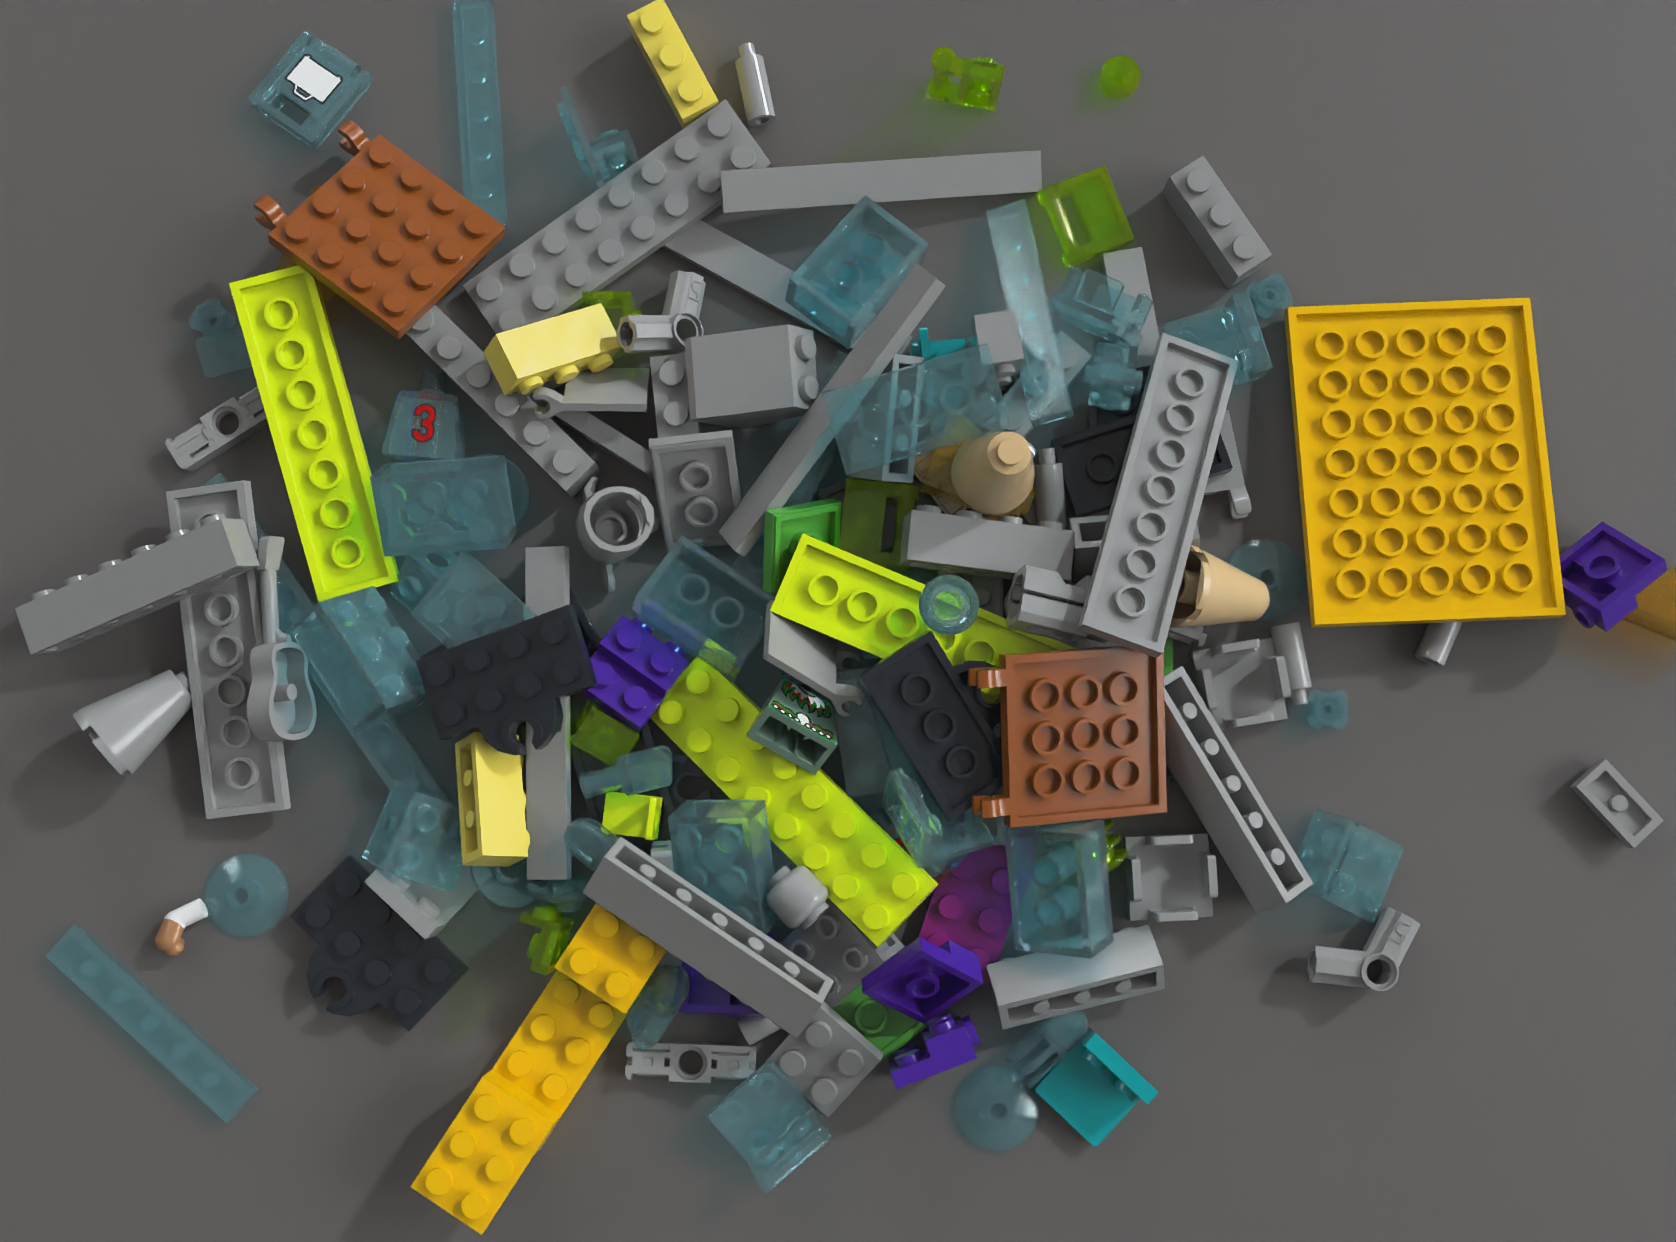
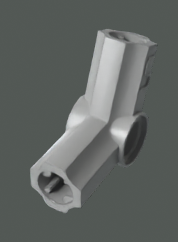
[616,270,706,355]
[1307,906,1421,991]

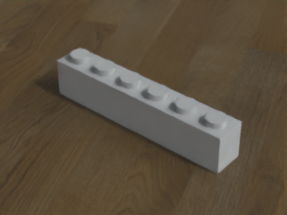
[405,305,601,499]
[15,514,260,655]
[1164,666,1314,913]
[582,837,834,1038]

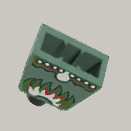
[747,679,838,775]

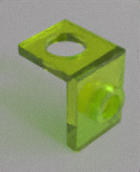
[582,291,642,354]
[570,700,639,770]

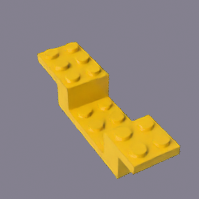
[410,904,667,1235]

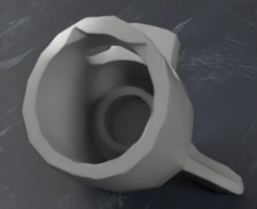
[575,477,658,594]

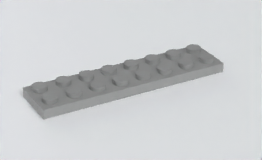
[463,99,772,334]
[1077,332,1239,658]
[166,480,291,819]

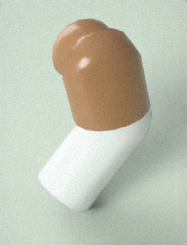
[155,898,208,957]

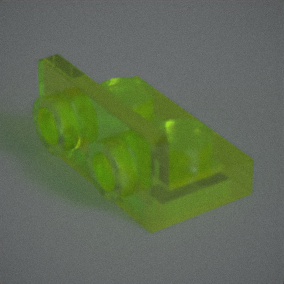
[519,904,574,975]

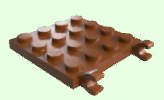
[253,120,506,340]
[968,646,1167,828]

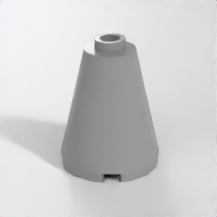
[72,669,192,779]

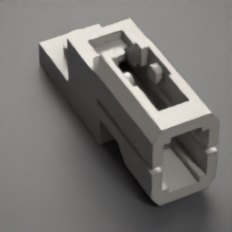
[1007,565,1108,644]

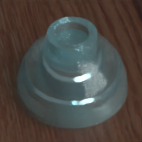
[919,575,979,635]

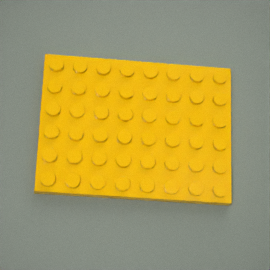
[1284,298,1566,628]

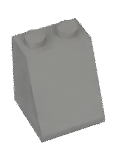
[684,324,820,429]

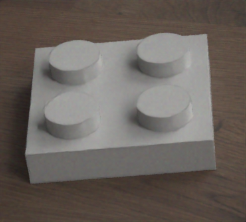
[765,1001,884,1117]

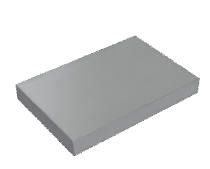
[649,430,742,552]

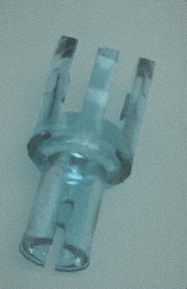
[579,745,673,799]

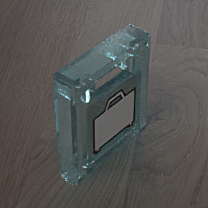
[248,30,374,151]

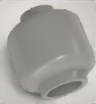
[766,865,829,930]

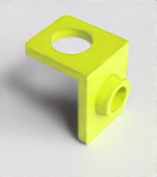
[602,791,663,840]

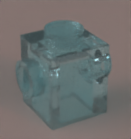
[1082,342,1143,411]

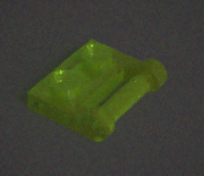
[928,46,1005,111]
[1036,165,1135,268]
[839,478,920,570]

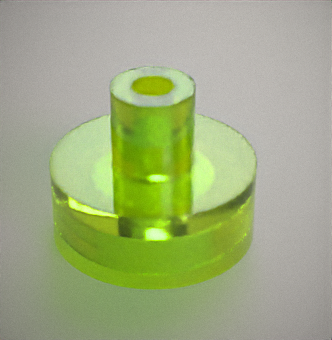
[1099,55,1141,100]

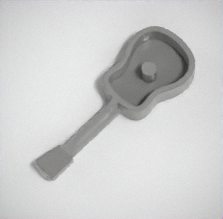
[247,536,317,742]

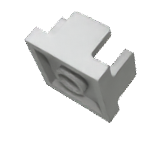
[1189,638,1291,730]
[1123,833,1218,922]

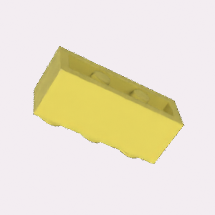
[627,0,719,129]
[483,303,621,396]
[455,732,530,867]

